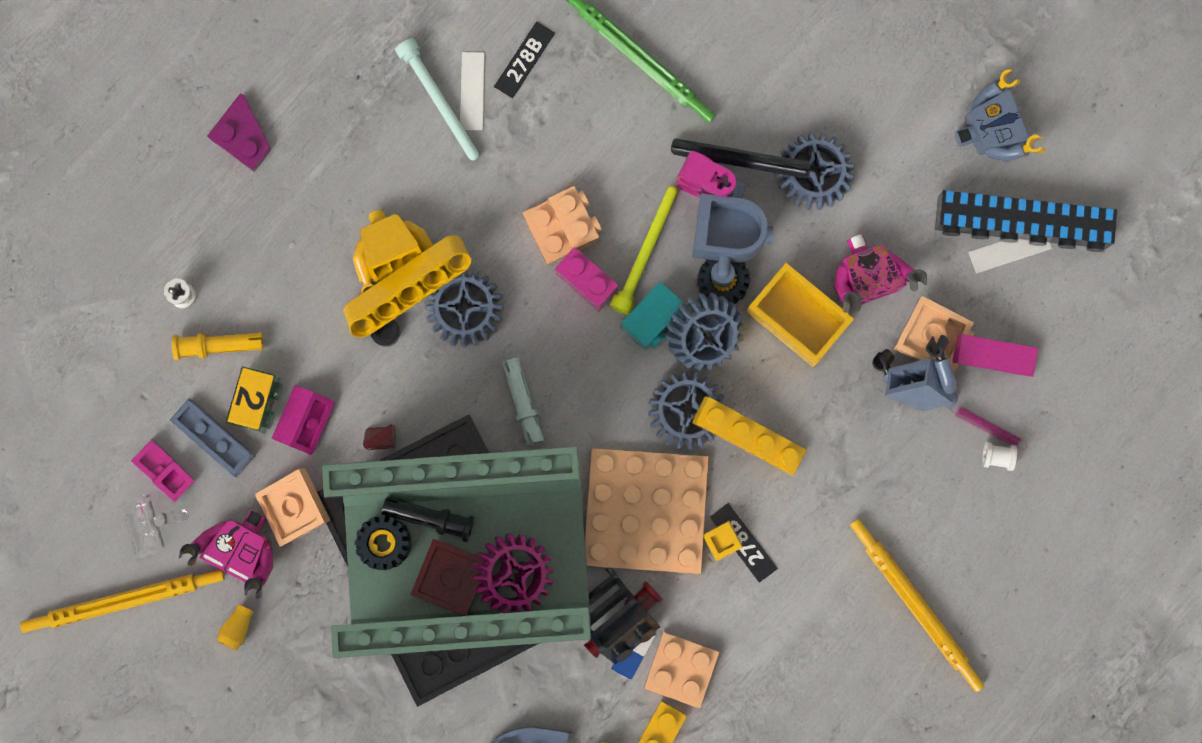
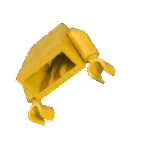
[353,210,433,294]

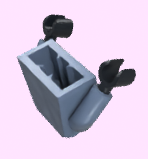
[872,335,958,410]

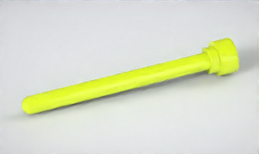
[609,186,678,315]

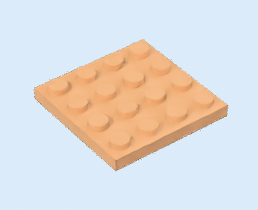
[585,448,708,574]

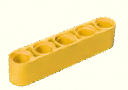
[343,235,471,338]

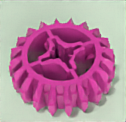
[472,533,554,613]

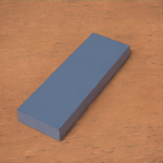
[170,398,256,477]

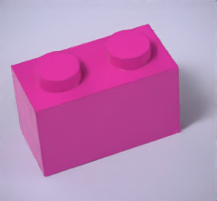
[555,247,618,312]

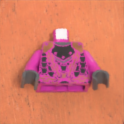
[833,234,927,313]

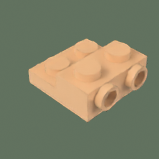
[522,186,602,266]
[894,296,974,372]

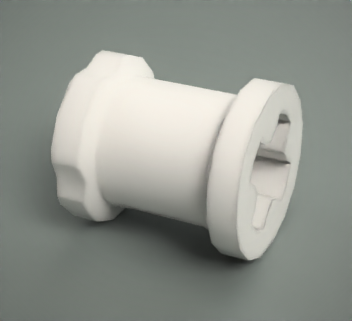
[164,278,196,308]
[982,441,1017,471]

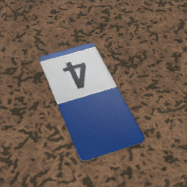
[611,633,656,680]

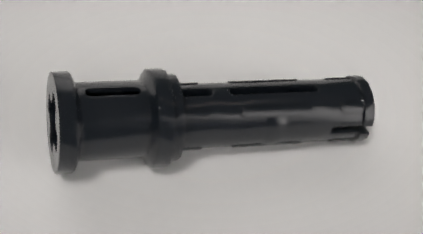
[382,496,475,542]

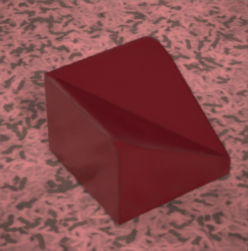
[363,424,396,451]

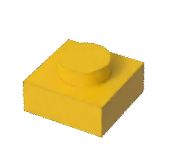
[703,521,743,561]

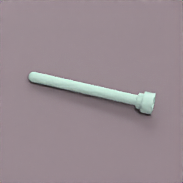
[395,38,479,160]

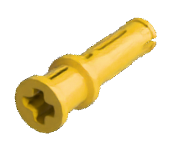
[172,332,263,361]

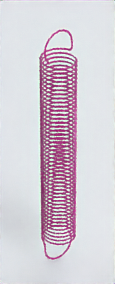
[950,405,1027,450]

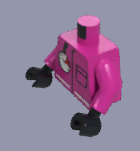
[179,510,273,599]

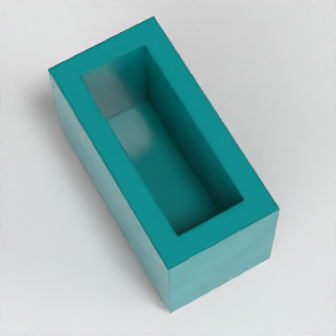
[620,281,686,351]

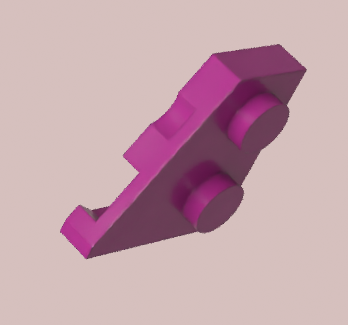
[207,93,271,172]

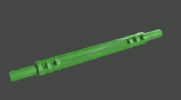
[566,0,716,123]

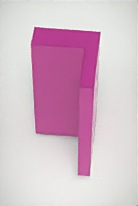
[271,385,335,455]

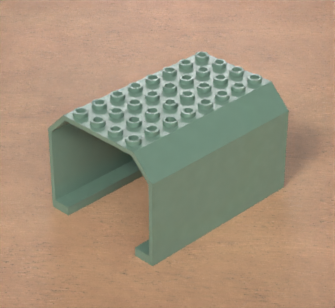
[322,447,591,658]

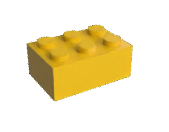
[746,263,854,367]

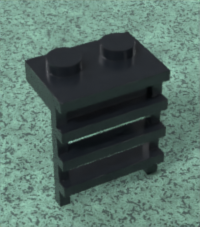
[589,567,660,665]

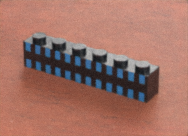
[935,190,1117,252]

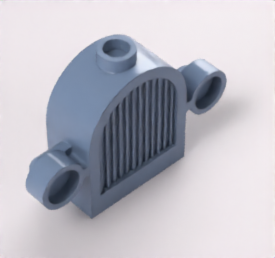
[692,178,773,287]

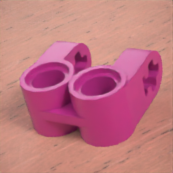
[675,151,736,198]

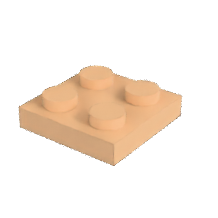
[255,467,330,547]
[644,632,719,709]

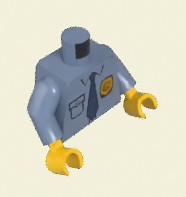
[954,69,1046,162]

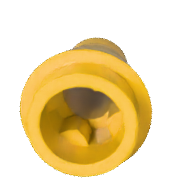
[216,604,254,651]

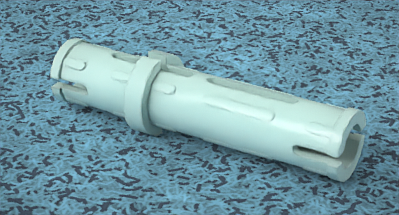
[501,358,545,446]

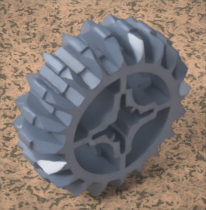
[777,132,855,210]
[425,270,504,347]
[666,293,745,371]
[648,371,727,450]

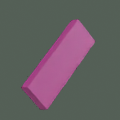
[952,334,1038,377]

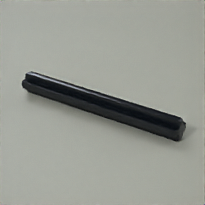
[671,138,811,179]

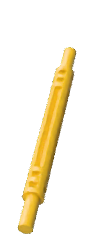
[850,518,985,693]
[20,569,225,633]

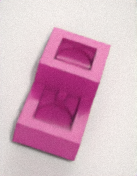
[131,439,195,502]

